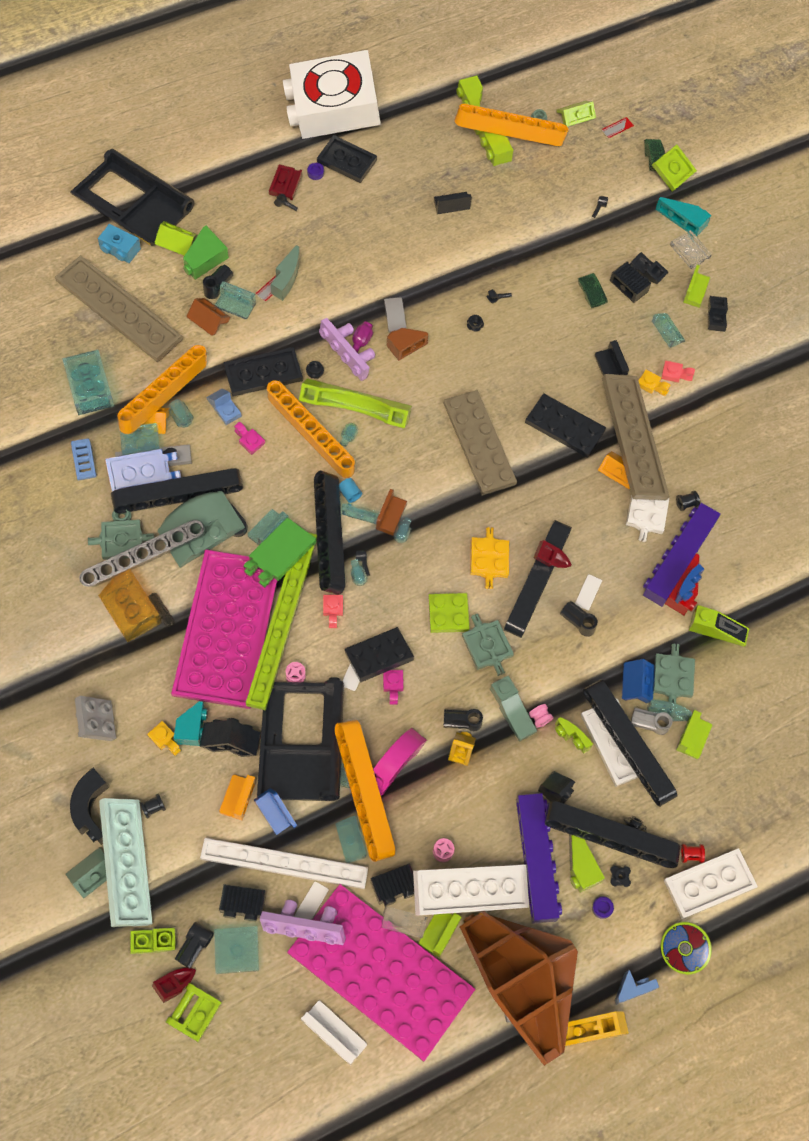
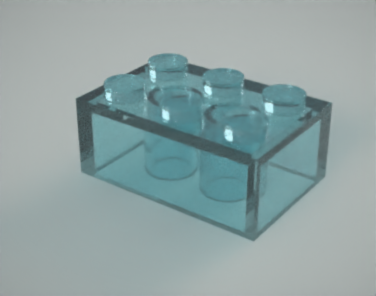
[62,350,114,416]

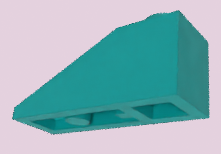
[655,197,712,238]

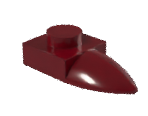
[534,540,572,568]
[152,968,196,1003]

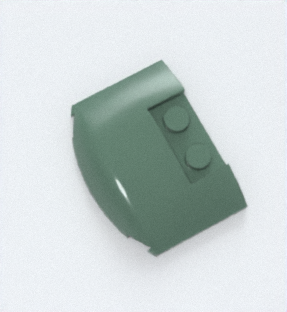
[157,491,245,568]

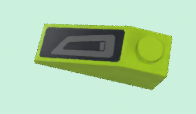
[689,605,749,647]
[569,834,605,893]

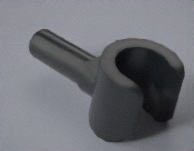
[274,194,298,211]
[592,196,608,218]
[486,289,512,303]
[356,550,370,577]

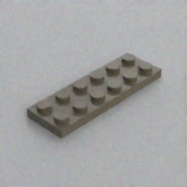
[443,390,517,495]

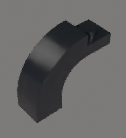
[70,767,109,845]

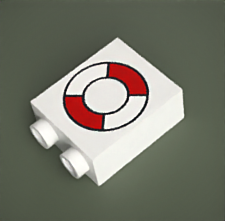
[283,50,381,139]

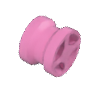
[286,662,306,683]
[529,704,554,728]
[433,838,455,862]

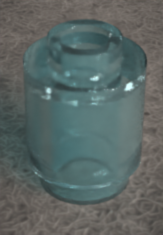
[168,399,193,428]

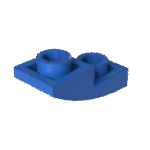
[675,564,704,604]

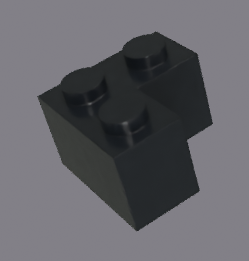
[199,718,261,757]

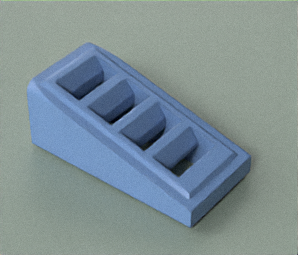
[71,438,96,480]

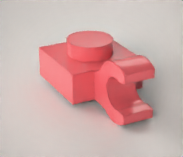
[661,360,695,383]
[323,595,343,628]

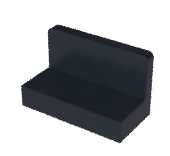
[434,192,472,215]
[594,340,629,376]

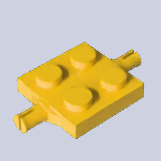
[470,527,509,589]

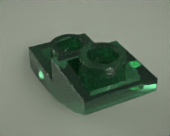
[644,139,665,171]
[578,273,608,308]

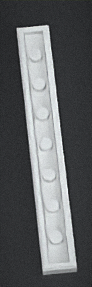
[200,838,368,889]

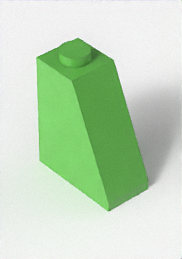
[183,225,229,280]

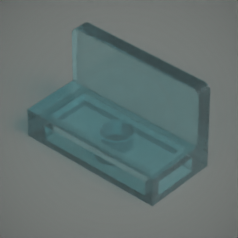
[215,281,256,319]
[247,509,289,545]

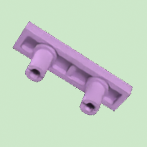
[319,318,375,381]
[260,900,346,945]

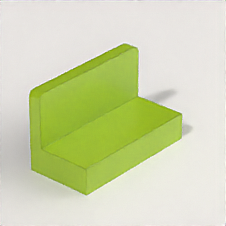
[556,101,596,127]
[155,221,196,256]
[683,264,710,308]
[676,710,712,759]
[418,913,462,958]

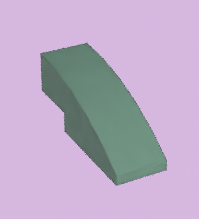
[271,245,300,301]

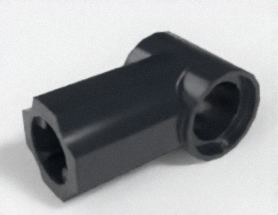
[203,264,233,299]
[560,601,598,637]
[443,709,483,732]
[175,922,214,969]

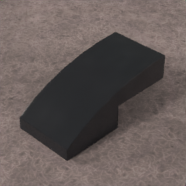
[630,252,668,284]
[708,296,728,332]

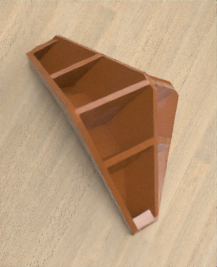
[459,911,578,1066]

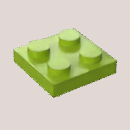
[652,144,697,191]
[428,593,470,633]

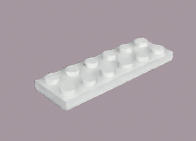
[413,865,529,915]

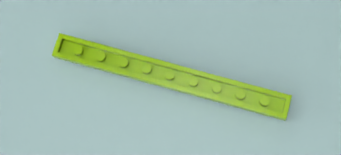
[246,533,317,710]

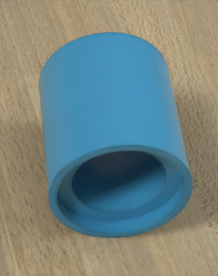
[339,478,362,503]

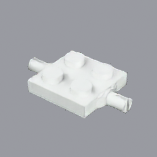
[626,495,669,542]

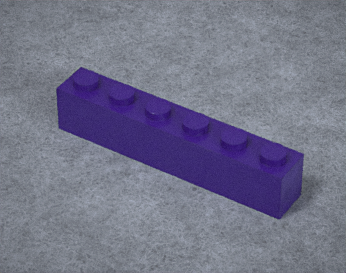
[643,502,721,607]
[516,793,562,924]

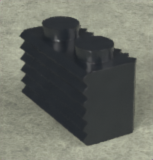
[610,261,651,303]
[370,863,414,906]
[219,884,266,922]

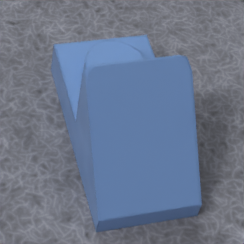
[206,389,241,425]
[614,970,659,1005]

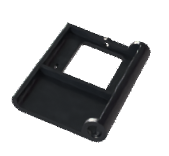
[70,149,194,246]
[257,677,344,801]

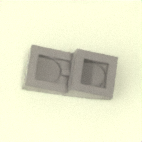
[384,297,406,333]

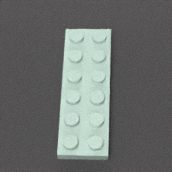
[99,798,152,927]

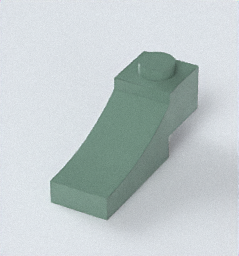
[490,676,537,742]

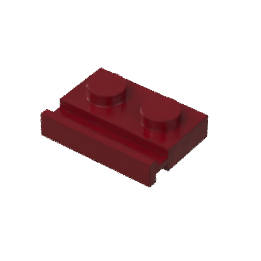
[269,164,302,201]

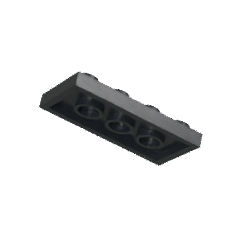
[223,347,303,397]
[525,393,606,458]

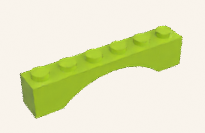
[456,76,514,166]
[299,378,412,428]

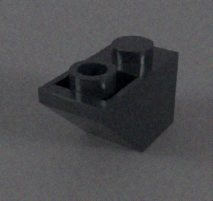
[538,771,575,804]

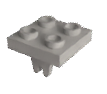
[75,696,116,741]

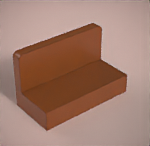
[187,298,231,336]
[376,489,407,536]

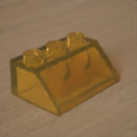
[98,569,162,643]

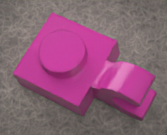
[234,422,265,455]
[383,670,403,705]

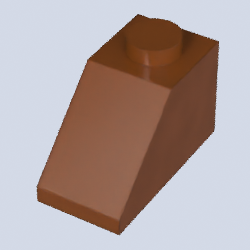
[386,328,429,361]

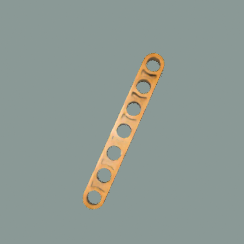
[454,104,569,146]
[117,345,207,434]
[267,380,355,478]
[335,720,395,862]

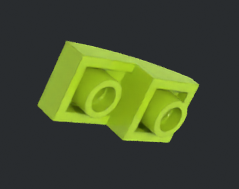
[555,717,593,754]
[130,928,175,954]

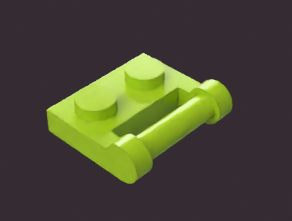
[165,983,222,1043]

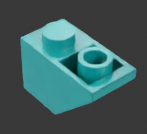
[174,701,208,746]

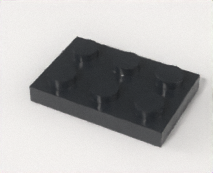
[317,135,377,183]
[344,627,414,683]

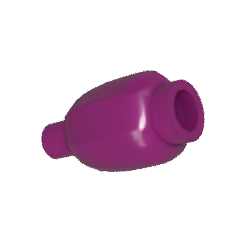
[352,321,373,353]

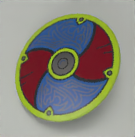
[661,922,712,975]

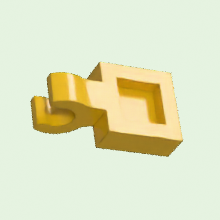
[638,370,671,396]
[147,721,181,756]

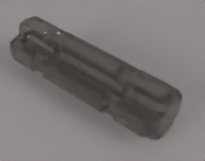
[148,593,175,627]

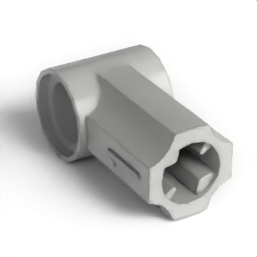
[631,708,672,735]

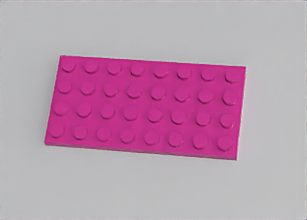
[171,550,278,709]
[287,884,475,1062]

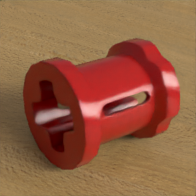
[681,844,705,863]

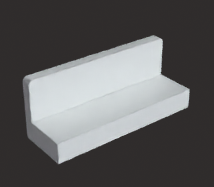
[301,1001,367,1066]

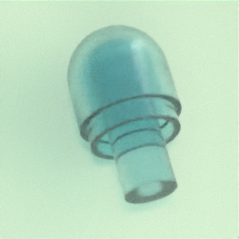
[340,423,358,447]
[393,518,411,543]
[350,560,367,586]

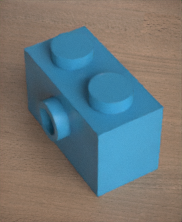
[98,224,141,264]

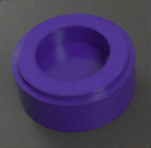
[307,163,324,180]
[592,897,614,919]

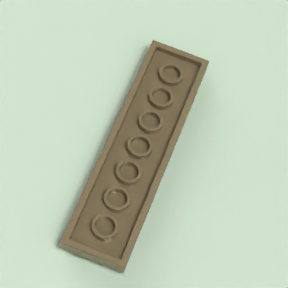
[55,255,182,362]
[602,374,670,501]

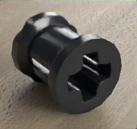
[676,491,700,511]
[139,793,166,819]

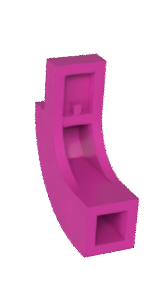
[373,728,427,796]

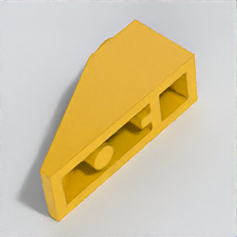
[448,732,476,766]
[565,1011,629,1046]

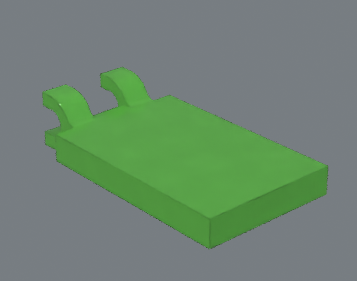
[244,517,316,588]

